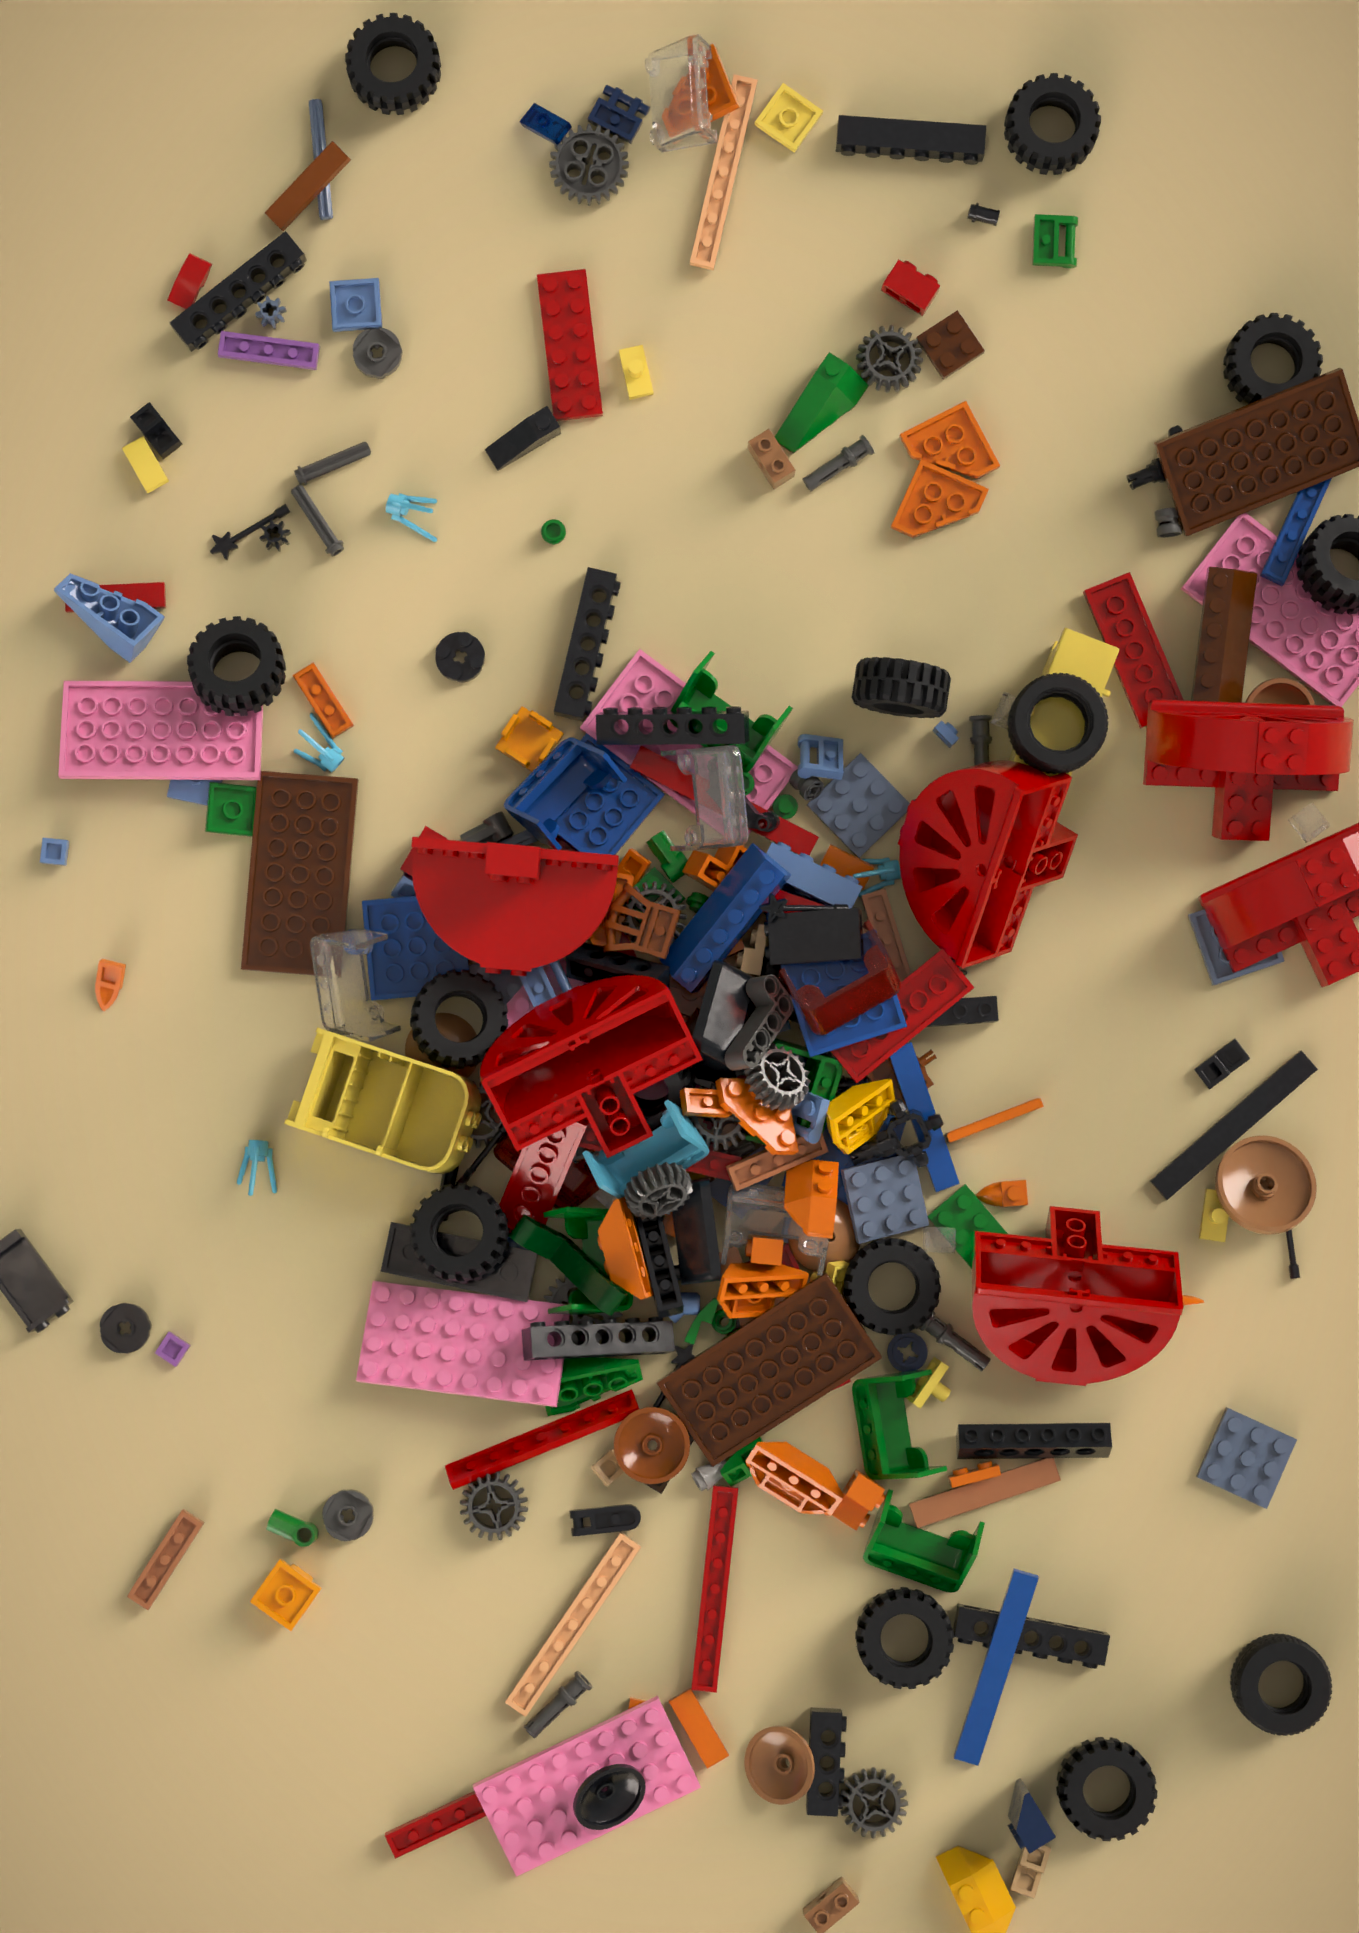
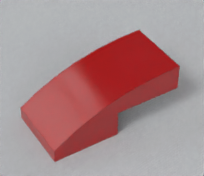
[167,253,212,309]

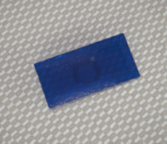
[519,103,572,146]

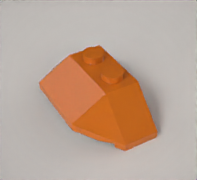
[784,1159,839,1239]
[597,1197,654,1300]
[717,1263,809,1319]
[745,1442,844,1516]

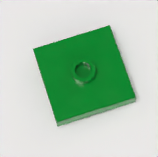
[205,782,257,837]

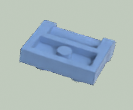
[798,734,844,780]
[519,960,572,1007]
[791,1092,830,1144]

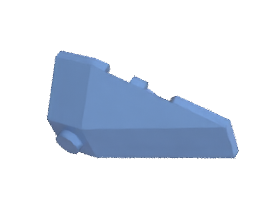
[54,573,165,663]

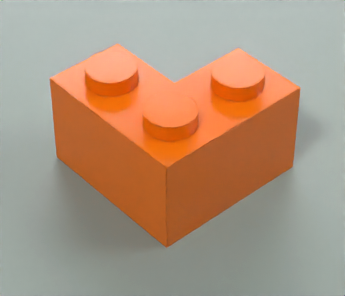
[682,839,747,892]
[832,1469,886,1531]

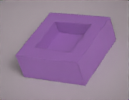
[155,1332,191,1367]

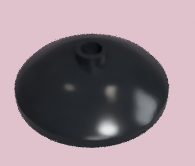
[573,1764,646,1830]

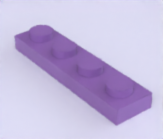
[218,331,320,370]

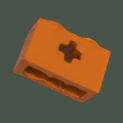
[745,1234,784,1266]

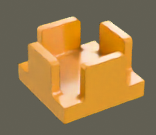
[495,706,564,772]
[250,1558,322,1631]

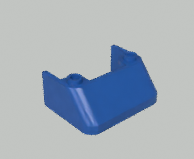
[504,737,627,850]

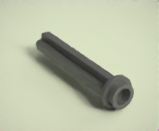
[294,442,371,485]
[291,484,344,556]

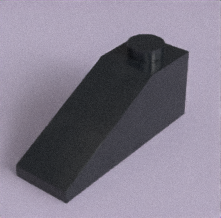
[485,406,561,471]

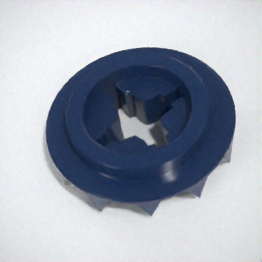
[887,1332,928,1372]

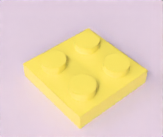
[755,83,823,153]

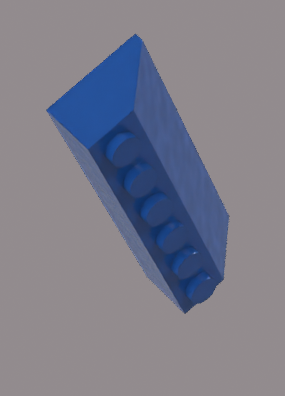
[660,843,791,993]

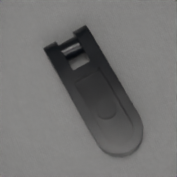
[569,1504,641,1536]

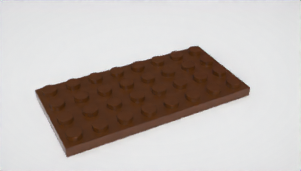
[1154,368,1359,536]
[241,771,359,978]
[657,1272,882,1467]

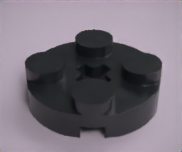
[435,632,485,683]
[100,1303,152,1353]

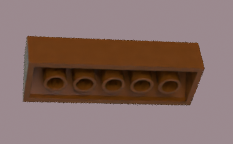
[1191,567,1257,702]

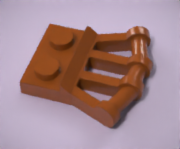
[603,882,681,959]

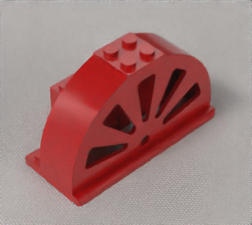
[1143,699,1354,841]
[898,760,1078,969]
[1199,822,1359,987]
[411,837,619,976]
[480,975,703,1158]
[972,1206,1184,1386]

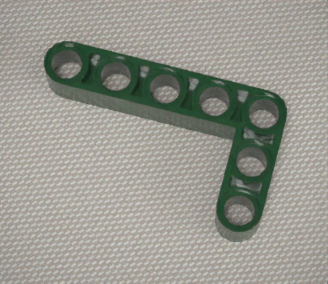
[509,1214,627,1316]

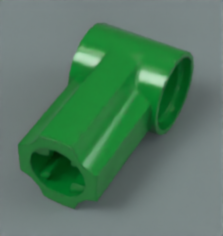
[646,830,688,883]
[266,1509,319,1547]

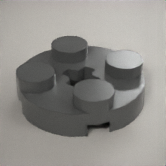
[353,327,403,379]
[322,1489,374,1541]

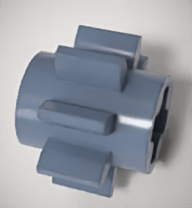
[255,296,287,329]

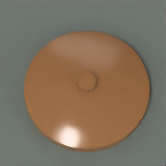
[1215,1135,1317,1234]

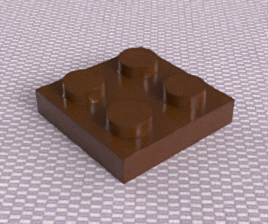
[916,310,985,380]

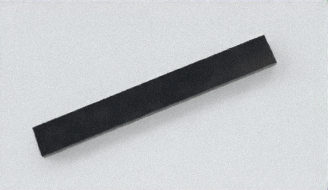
[1150,1050,1318,1200]

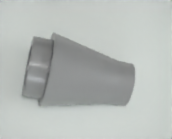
[691,1459,726,1491]

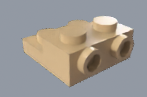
[736,924,767,978]

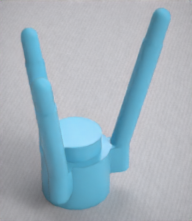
[386,493,437,542]
[294,713,344,773]
[853,857,901,897]
[237,1140,277,1196]

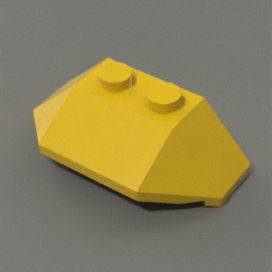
[826,1079,895,1155]
[935,1845,1016,1933]

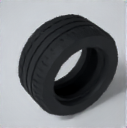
[1007,673,1109,774]

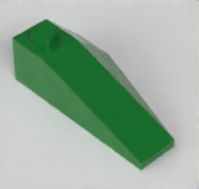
[775,352,869,454]
[545,1357,643,1416]

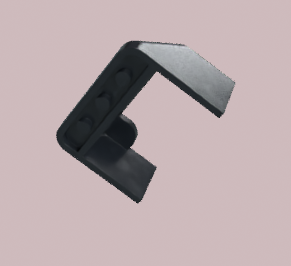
[692,960,754,1082]
[672,1179,722,1285]

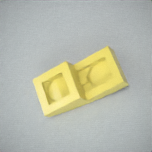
[122,436,169,493]

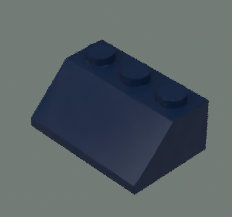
[1007,1778,1056,1853]

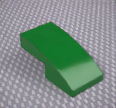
[684,1298,719,1345]
[720,1437,764,1487]

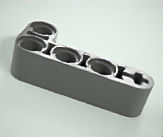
[725,974,794,1071]

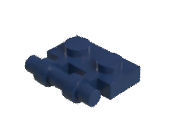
[588,85,651,144]

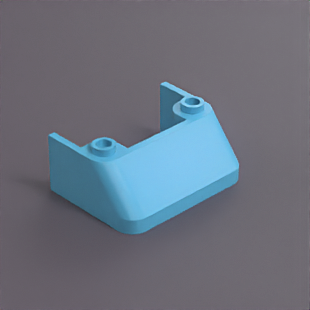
[582,1100,710,1199]

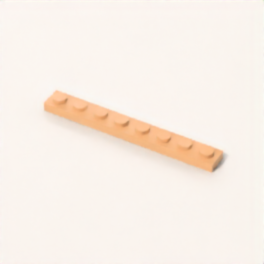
[690,74,758,271]
[505,1532,641,1717]

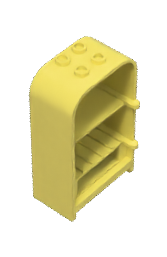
[1008,628,1119,777]
[284,1027,481,1174]

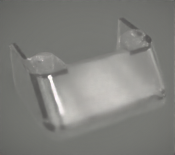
[661,745,749,851]
[310,929,401,1042]
[721,1184,828,1276]

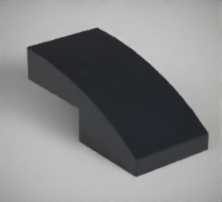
[130,402,183,459]
[1194,1038,1250,1090]

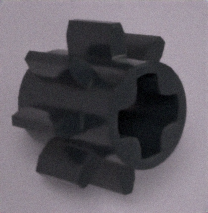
[259,519,291,551]

